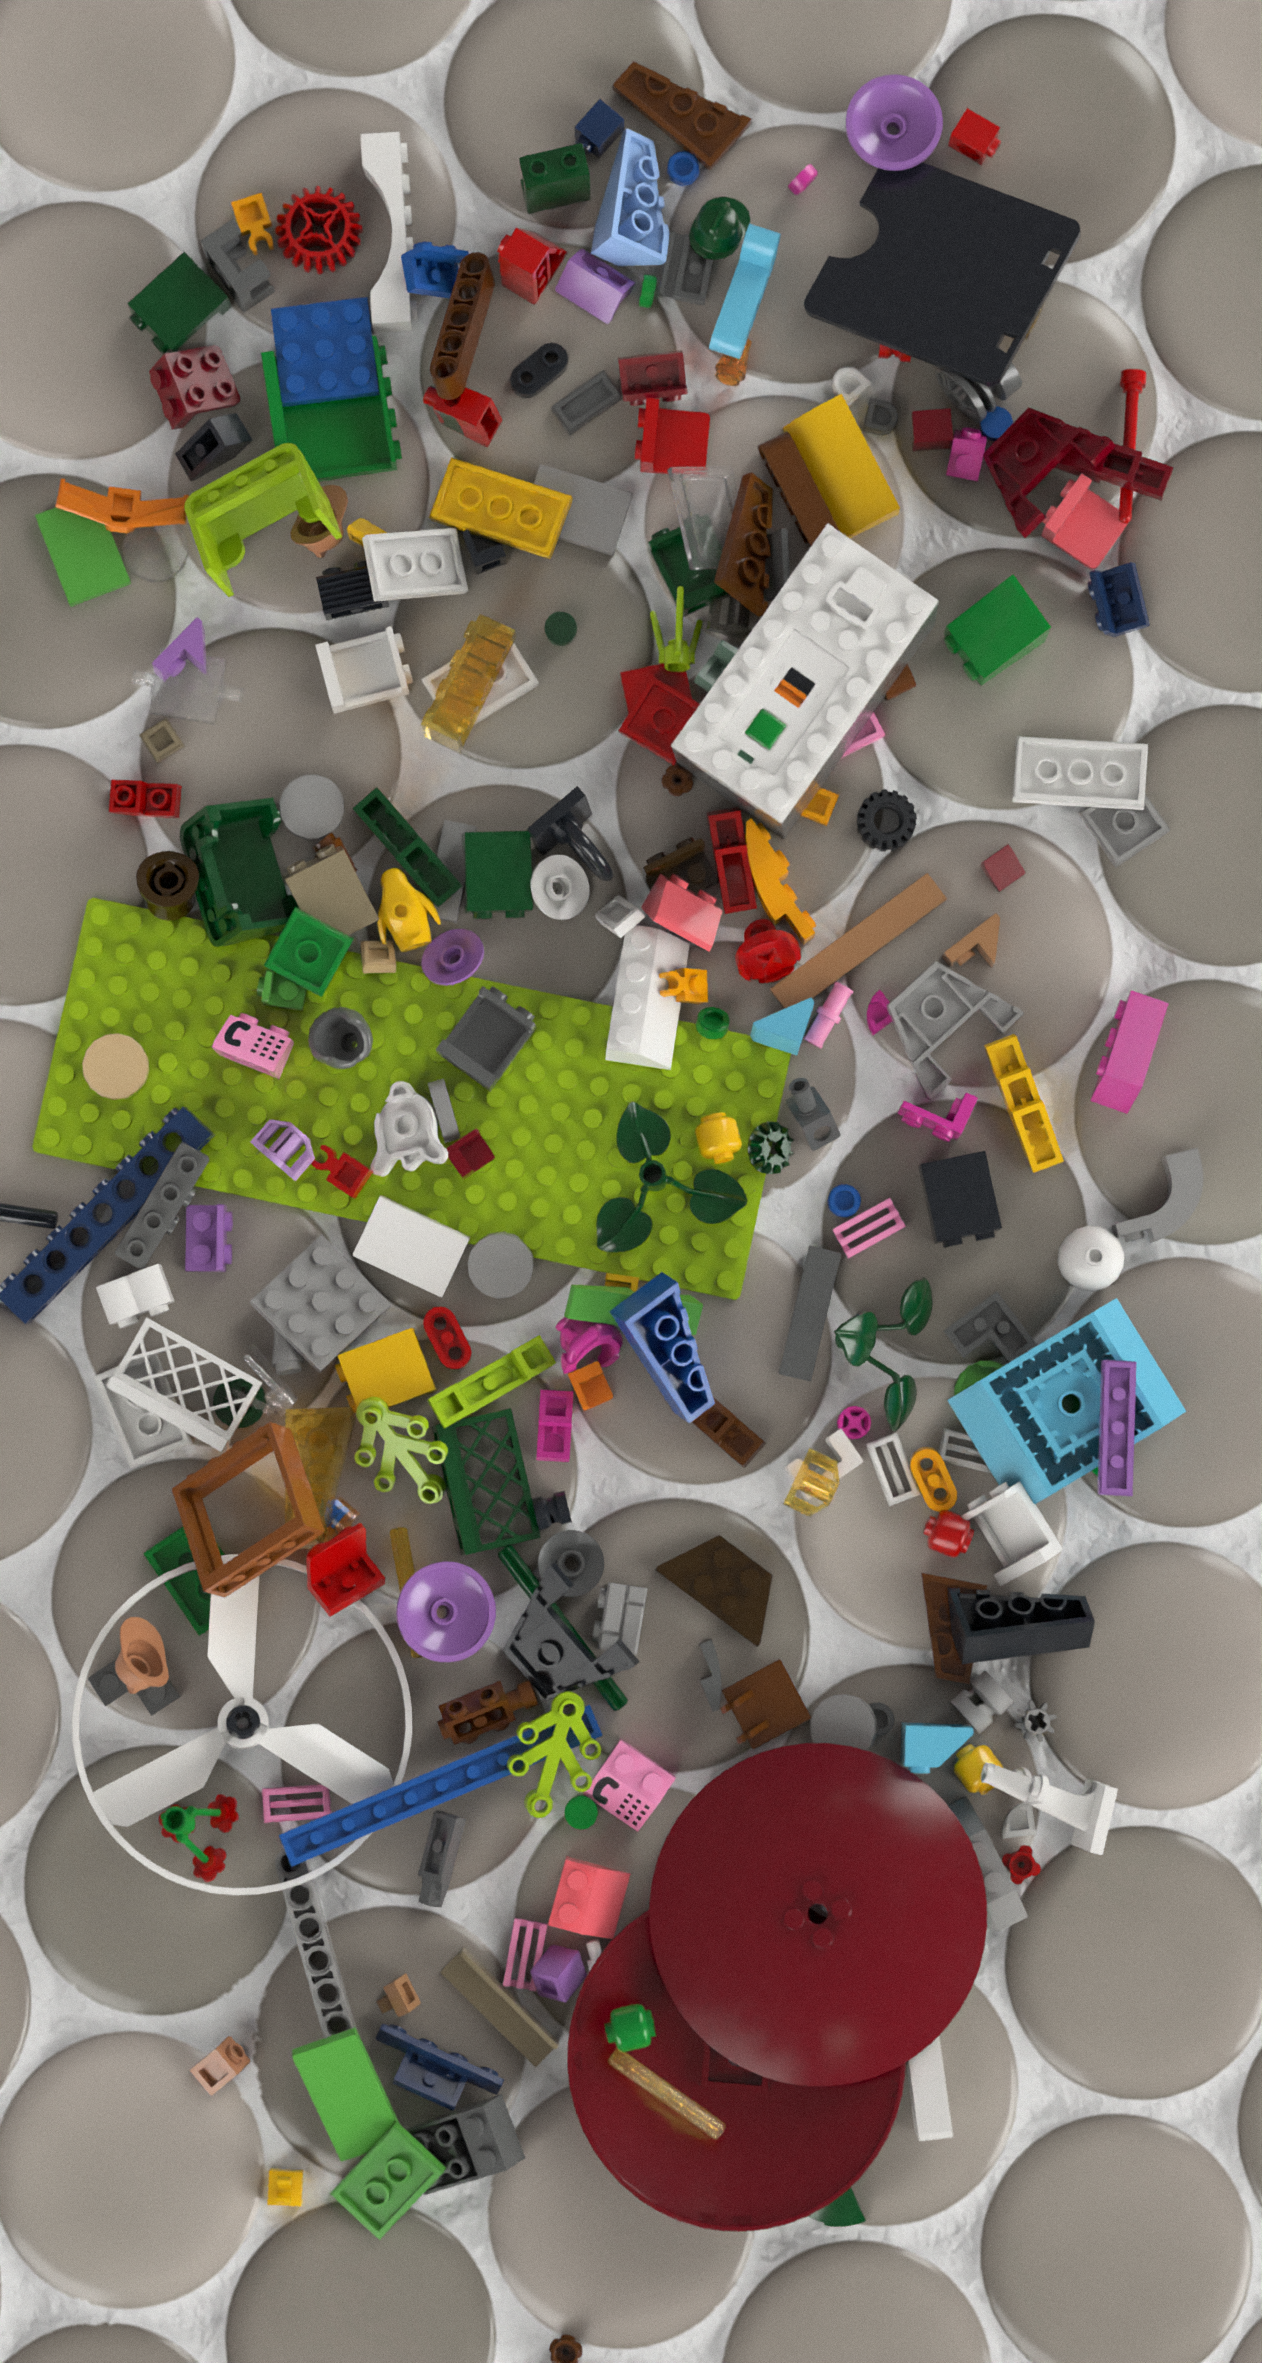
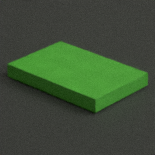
[35,492,131,607]
[330,2122,446,2240]

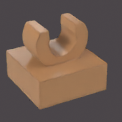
[376,1973,421,2018]

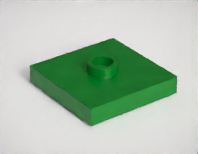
[264,907,354,997]

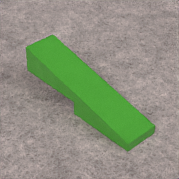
[564,1285,703,1335]

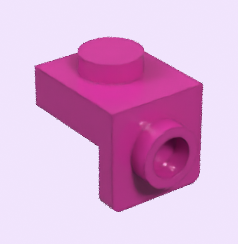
[946,427,987,482]

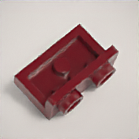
[618,350,688,406]

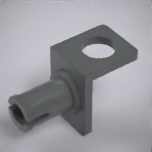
[786,1078,841,1151]

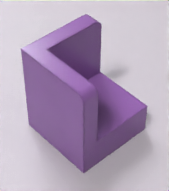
[530,1945,587,2003]

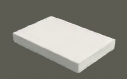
[362,528,468,601]
[421,628,539,736]
[352,1195,470,1298]
[93,1354,193,1468]

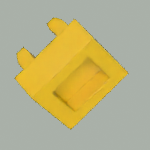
[267,2169,304,2206]

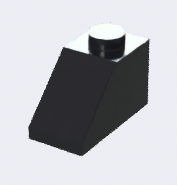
[175,413,252,481]

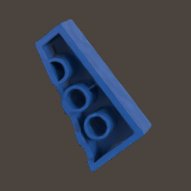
[609,1272,715,1423]

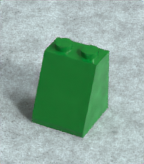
[943,574,1051,685]

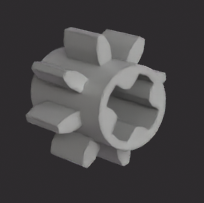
[1015,1700,1057,1742]

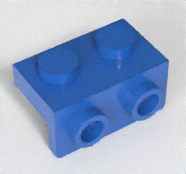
[401,242,469,299]

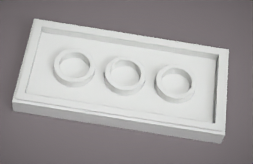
[1012,736,1148,810]

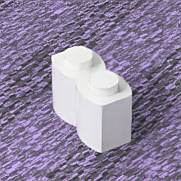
[96,1264,175,1329]

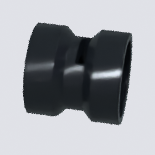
[532,1491,572,1530]

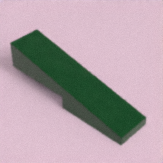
[352,787,463,907]

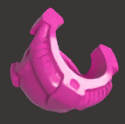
[555,1317,623,1374]

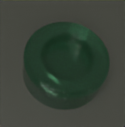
[544,611,577,646]

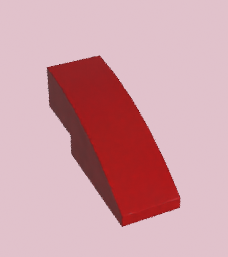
[706,807,757,914]

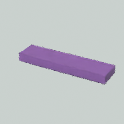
[1097,1360,1136,1496]

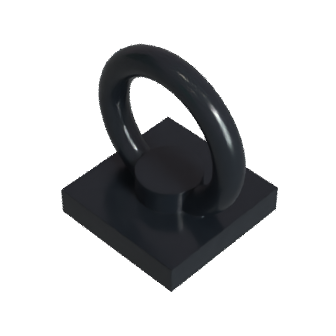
[527,786,613,881]

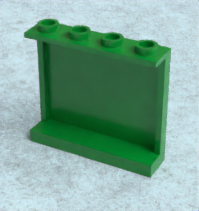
[261,335,402,482]

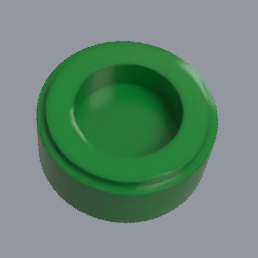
[638,274,657,308]
[696,1007,730,1039]
[564,1795,598,1830]

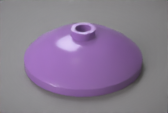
[846,75,943,171]
[396,1562,496,1662]

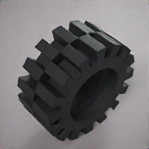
[856,789,917,852]

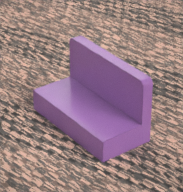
[555,248,636,324]

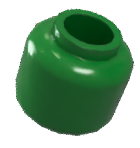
[605,2004,656,2052]

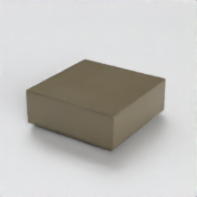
[139,718,185,764]

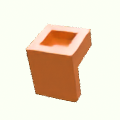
[568,1361,613,1411]

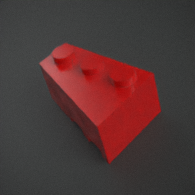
[497,228,568,305]

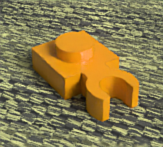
[231,192,274,256]
[659,968,708,1004]

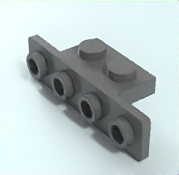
[115,1142,209,1269]

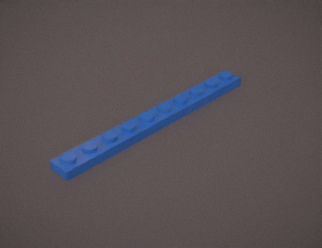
[279,1705,603,1867]

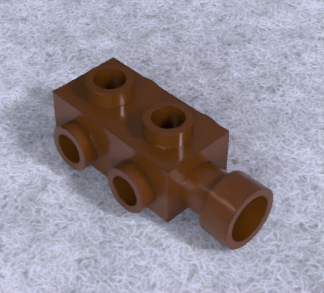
[437,1680,539,1745]

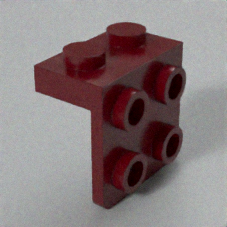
[149,345,241,430]

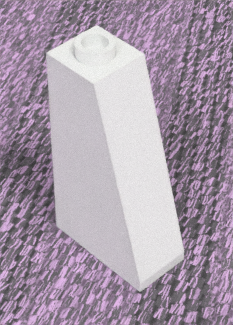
[906,2036,953,2141]

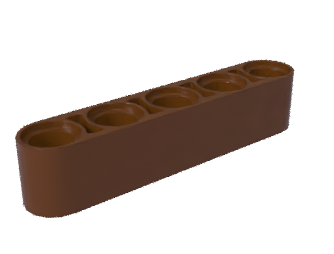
[430,252,495,400]

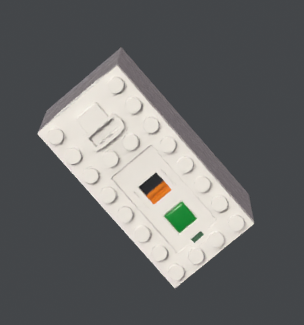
[671,523,939,839]

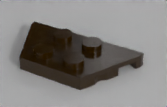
[655,1535,773,1647]

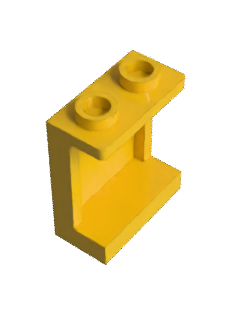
[335,1327,437,1415]

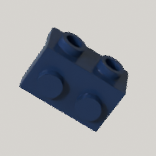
[1088,562,1150,637]

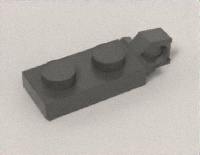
[418,1810,466,1907]

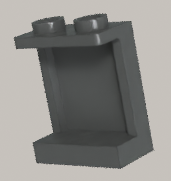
[436,986,537,1092]

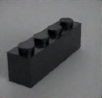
[947,1588,1095,1664]

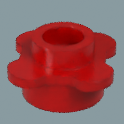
[1002,1845,1041,1884]

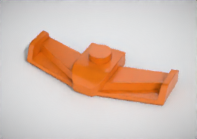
[55,478,190,533]

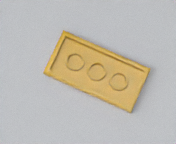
[429,457,573,559]

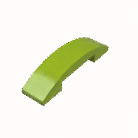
[427,1335,556,1429]

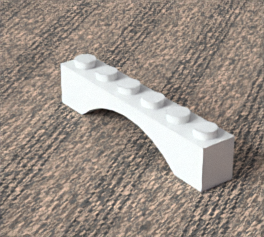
[360,132,418,333]

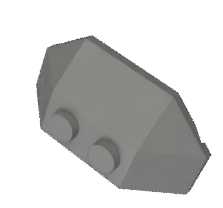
[948,1796,1028,1932]

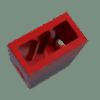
[423,385,503,448]

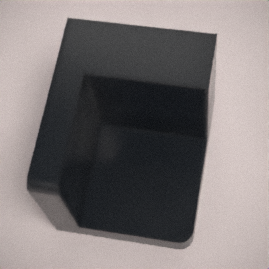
[462,530,507,574]

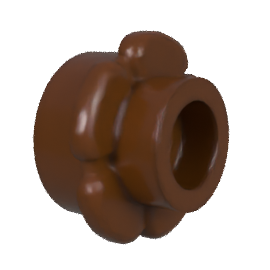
[661,764,694,797]
[549,2334,583,2363]

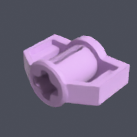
[250,1120,315,1181]

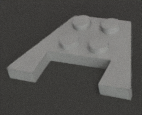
[886,961,1025,1100]

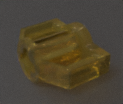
[783,1448,840,1517]

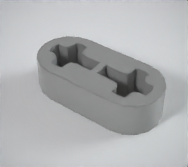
[428,1078,461,1143]

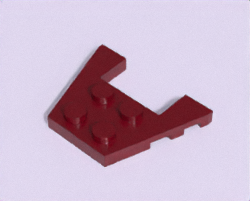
[983,407,1116,539]

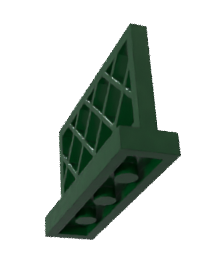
[432,1408,541,1556]

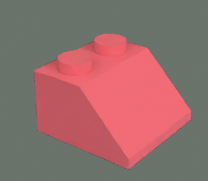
[641,874,722,952]
[548,1856,631,1939]

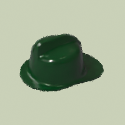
[689,197,751,260]

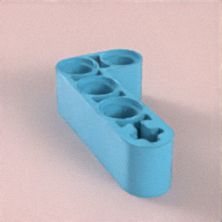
[709,224,781,359]

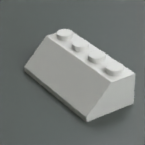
[605,925,690,1070]

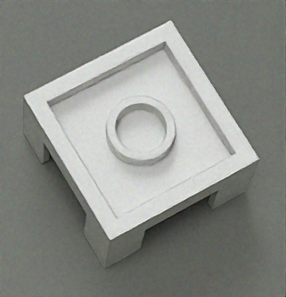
[784,1429,864,1500]

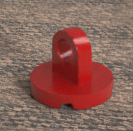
[735,919,801,983]

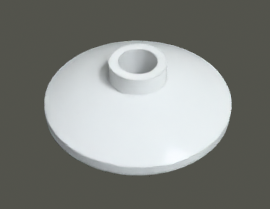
[531,855,590,920]

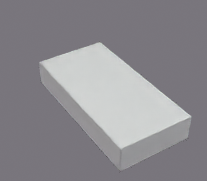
[595,895,645,938]

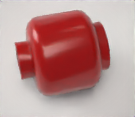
[923,1509,975,1558]

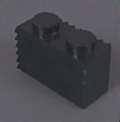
[316,560,390,621]

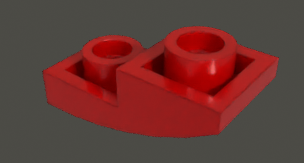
[109,780,182,818]

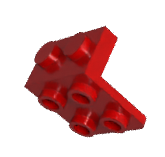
[634,398,710,477]
[306,1523,385,1617]

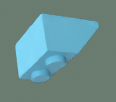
[900,1722,973,1773]

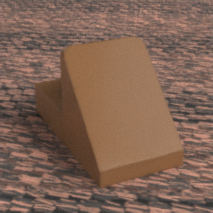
[942,913,1000,968]

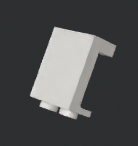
[315,626,413,714]
[960,1481,1063,1586]

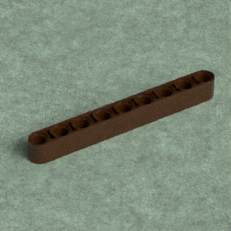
[757,431,916,701]

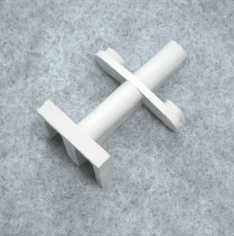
[981,1763,1118,1855]

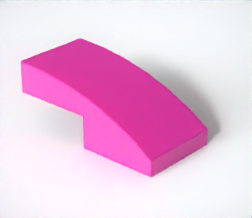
[536,1390,574,1462]

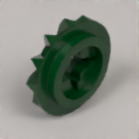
[748,1122,795,1174]
[213,1376,266,1428]

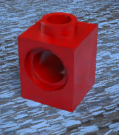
[948,108,1001,165]

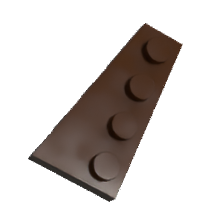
[612,61,752,171]
[714,472,773,617]

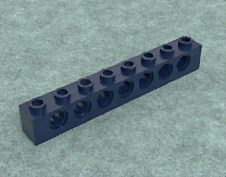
[0,1107,215,1324]

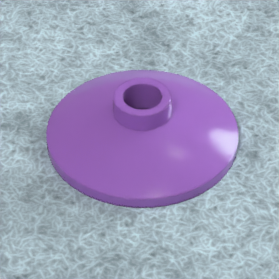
[421,929,484,986]

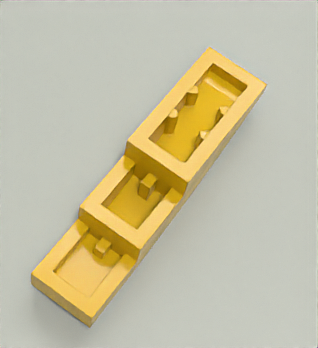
[983,1034,1064,1173]

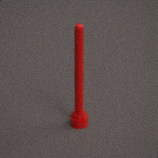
[1119,369,1147,524]

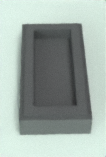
[551,370,622,436]

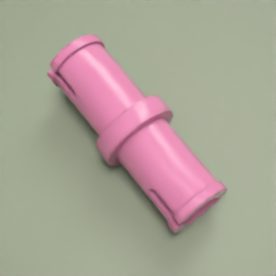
[803,981,854,1049]

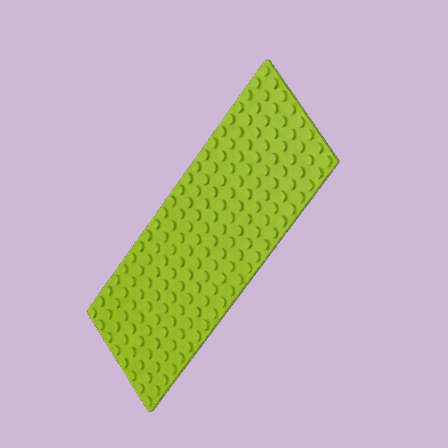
[32,898,791,1300]

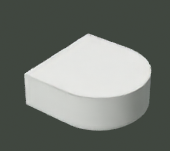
[832,366,871,407]

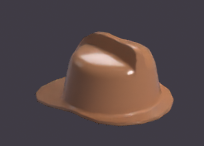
[290,485,348,558]
[115,1617,169,1694]

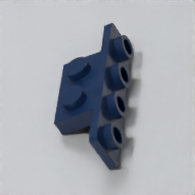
[375,2024,504,2111]

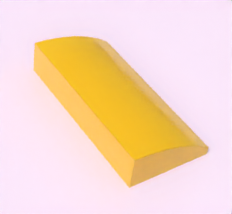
[783,394,900,538]

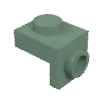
[694,640,739,692]

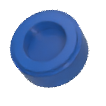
[667,151,699,186]
[979,406,1013,441]
[827,1184,861,1218]

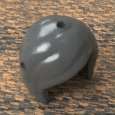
[308,1007,373,1069]

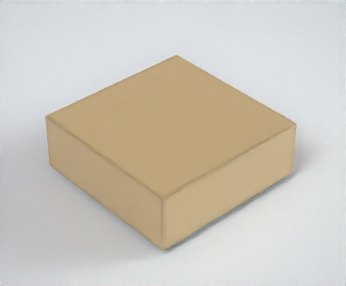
[360,941,396,973]

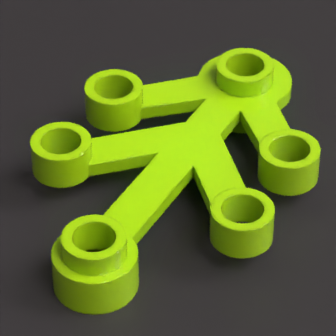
[354,1397,448,1504]
[507,1691,601,1818]

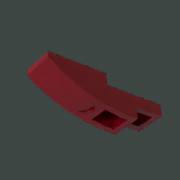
[1054,444,1174,501]

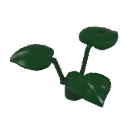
[596,1102,748,1253]
[834,1277,932,1431]

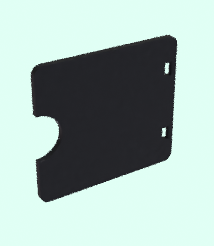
[804,162,1081,386]

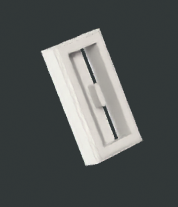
[938,1428,992,1474]
[865,1432,921,1506]

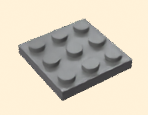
[250,1234,391,1374]

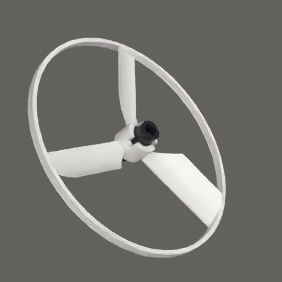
[72,1554,412,1895]

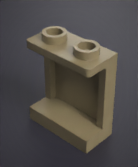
[282,844,379,935]

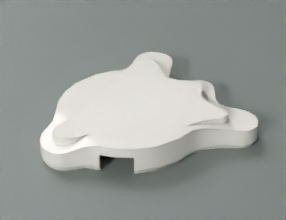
[370,1081,448,1177]

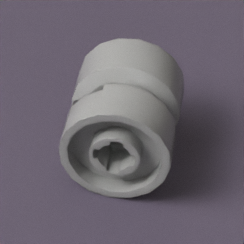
[950,1671,1014,1734]

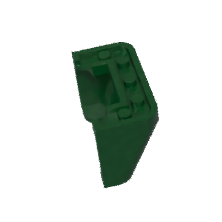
[180,797,299,947]

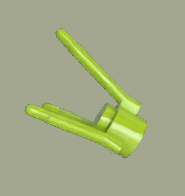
[650,586,703,672]

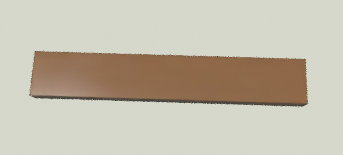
[770,873,947,1009]

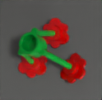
[158,1794,239,1882]

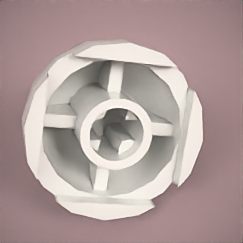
[1057,1225,1124,1292]

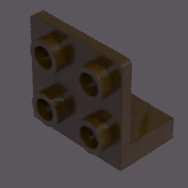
[643,837,719,894]

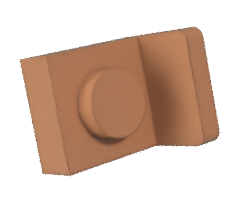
[190,2036,250,2096]

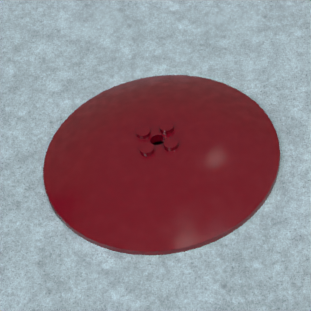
[649,1743,987,2086]
[567,1905,906,2232]

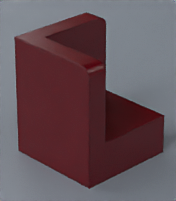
[912,408,953,451]
[446,1128,495,1180]

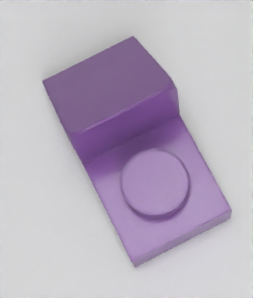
[152,617,207,682]

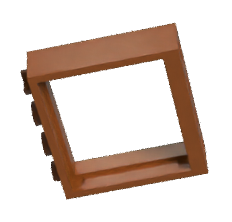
[172,1422,325,1598]

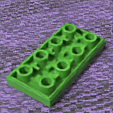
[292,2027,399,2162]

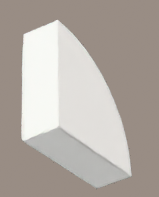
[1002,1802,1036,1839]

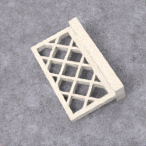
[105,1318,263,1453]

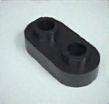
[511,343,568,398]

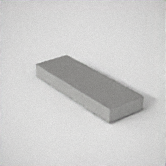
[428,820,477,923]

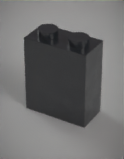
[918,1151,1002,1248]

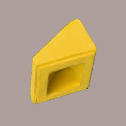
[347,518,387,547]

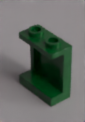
[519,143,591,214]
[127,251,232,354]
[648,514,730,618]
[462,831,533,919]

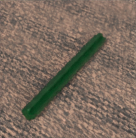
[498,1545,628,1711]

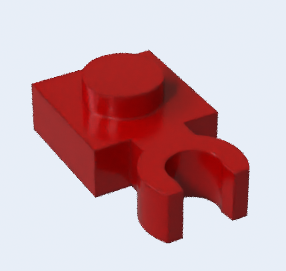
[311,1145,373,1199]

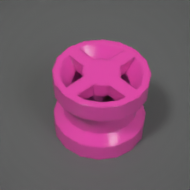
[837,1406,871,1440]

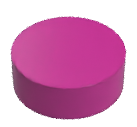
[788,164,818,195]

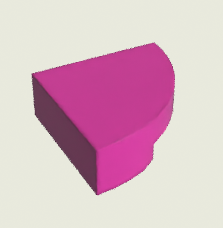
[866,990,893,1036]

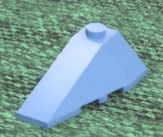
[591,128,670,266]

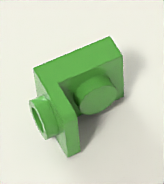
[257,969,307,1011]

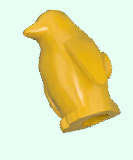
[377,867,441,952]

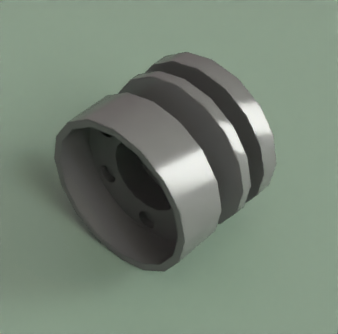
[935,347,1022,423]

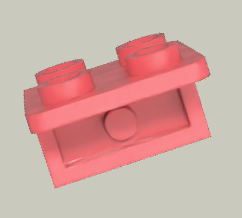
[1041,473,1128,570]

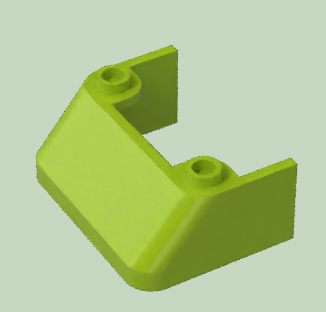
[184,443,342,598]

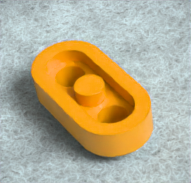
[910,1447,957,1512]

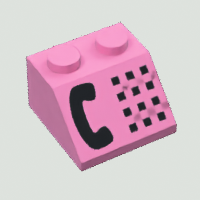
[212,1013,294,1079]
[583,1738,676,1832]

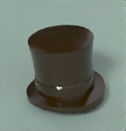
[136,851,199,921]

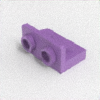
[185,1204,233,1272]

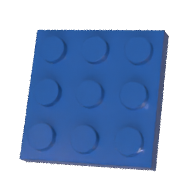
[271,297,380,407]

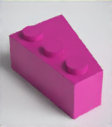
[1090,990,1169,1114]

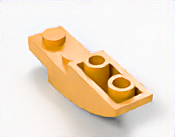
[745,818,816,945]

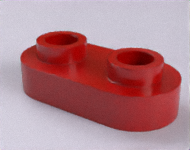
[423,1307,472,1370]

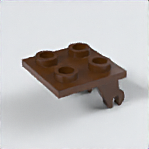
[720,1659,811,1749]

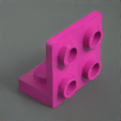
[897,1092,978,1142]

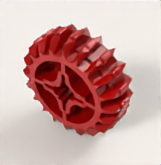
[275,185,363,275]

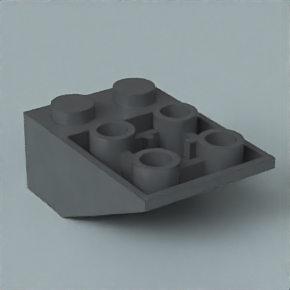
[406,2094,525,2195]

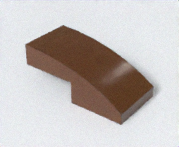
[692,1397,766,1468]

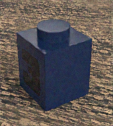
[574,99,624,158]

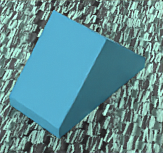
[750,997,815,1056]

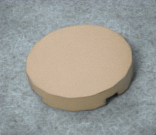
[82,1033,149,1100]

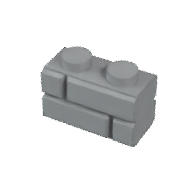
[592,1582,648,1655]

